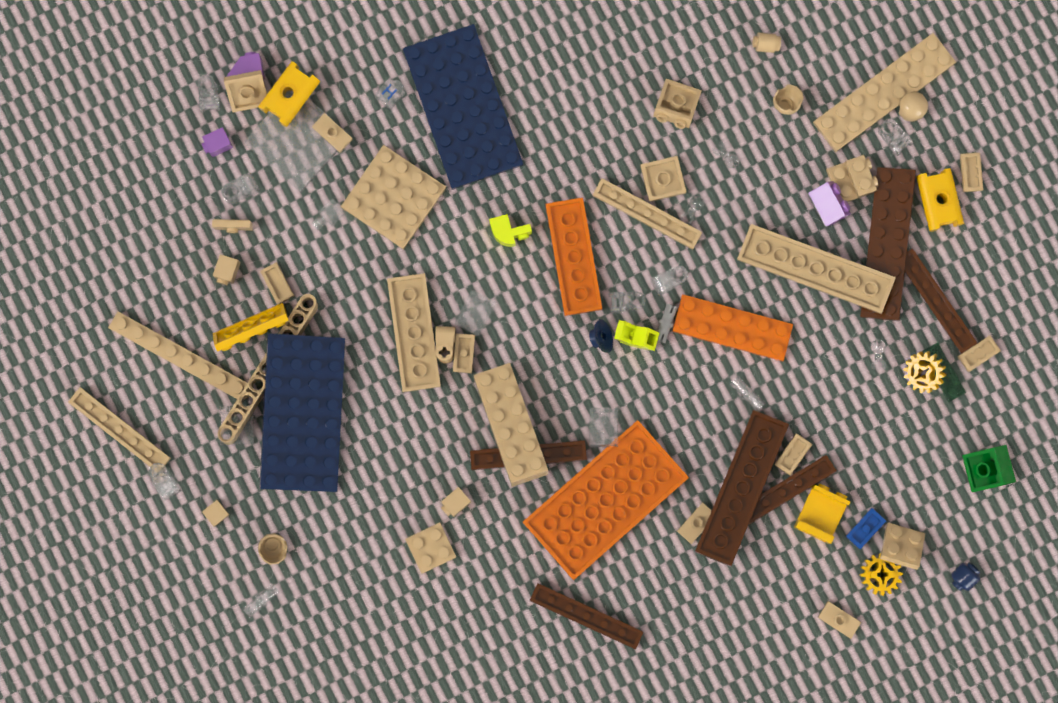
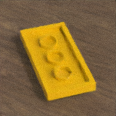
[213,302,288,352]

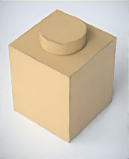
[213,254,241,286]
[441,487,471,517]

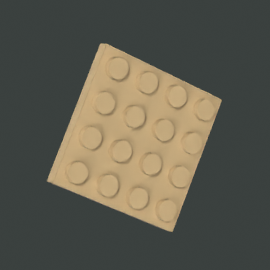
[341,145,446,250]

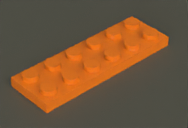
[545,197,602,316]
[672,294,793,362]

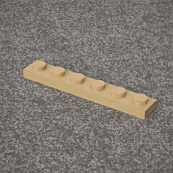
[593,178,702,250]
[68,387,171,473]

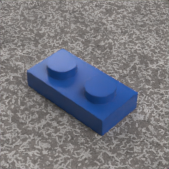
[845,508,886,550]

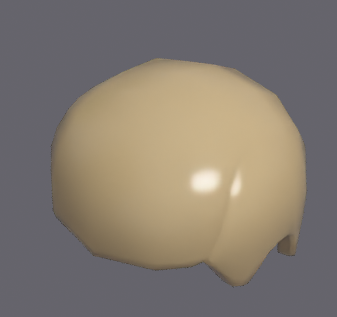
[773,84,804,115]
[899,91,928,122]
[258,533,287,565]

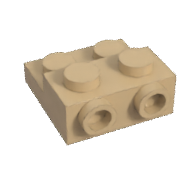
[653,79,702,129]
[826,155,879,202]

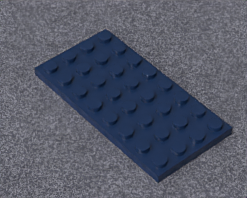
[403,24,523,190]
[259,334,345,492]

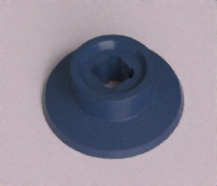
[589,319,613,353]

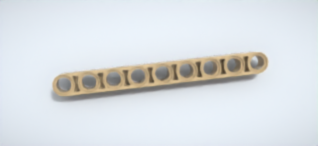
[218,294,318,445]

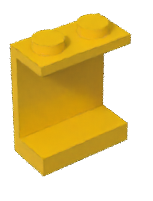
[794,483,850,544]

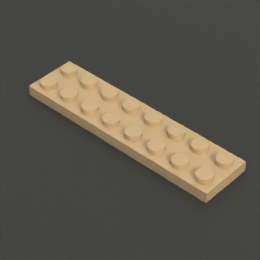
[813,33,956,153]
[737,224,896,314]

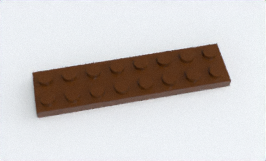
[860,167,916,321]
[695,410,789,567]

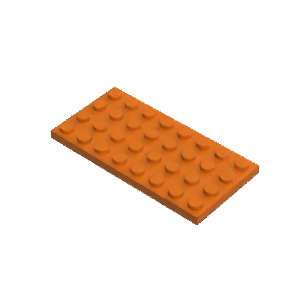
[522,420,689,580]

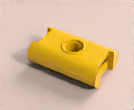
[258,61,320,128]
[916,168,964,232]

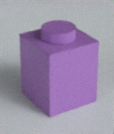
[201,127,233,157]

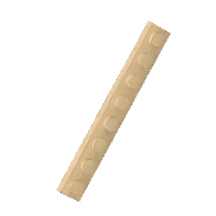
[108,311,247,399]

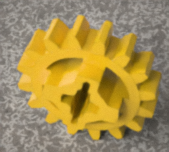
[903,351,946,393]
[859,553,903,596]

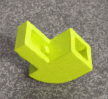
[489,214,532,247]
[614,320,659,351]

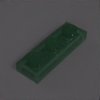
[922,342,966,402]

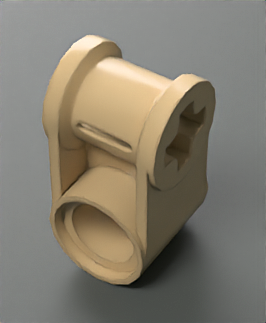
[435,326,456,364]

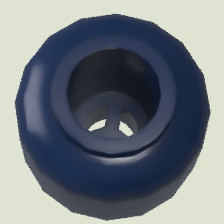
[951,562,981,591]

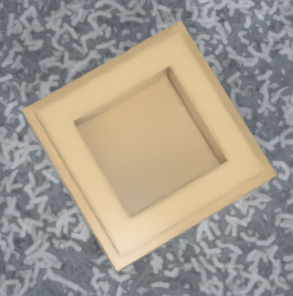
[202,500,230,527]

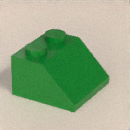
[962,445,1016,492]

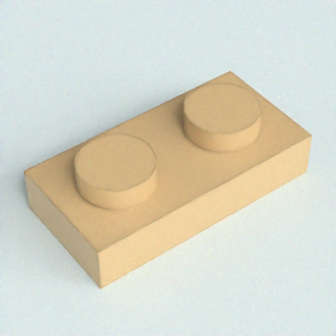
[453,333,475,374]

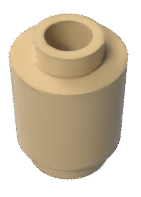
[752,32,781,53]

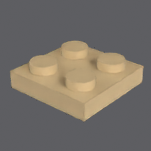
[224,70,267,112]
[640,156,686,202]
[405,522,456,574]
[880,523,925,570]

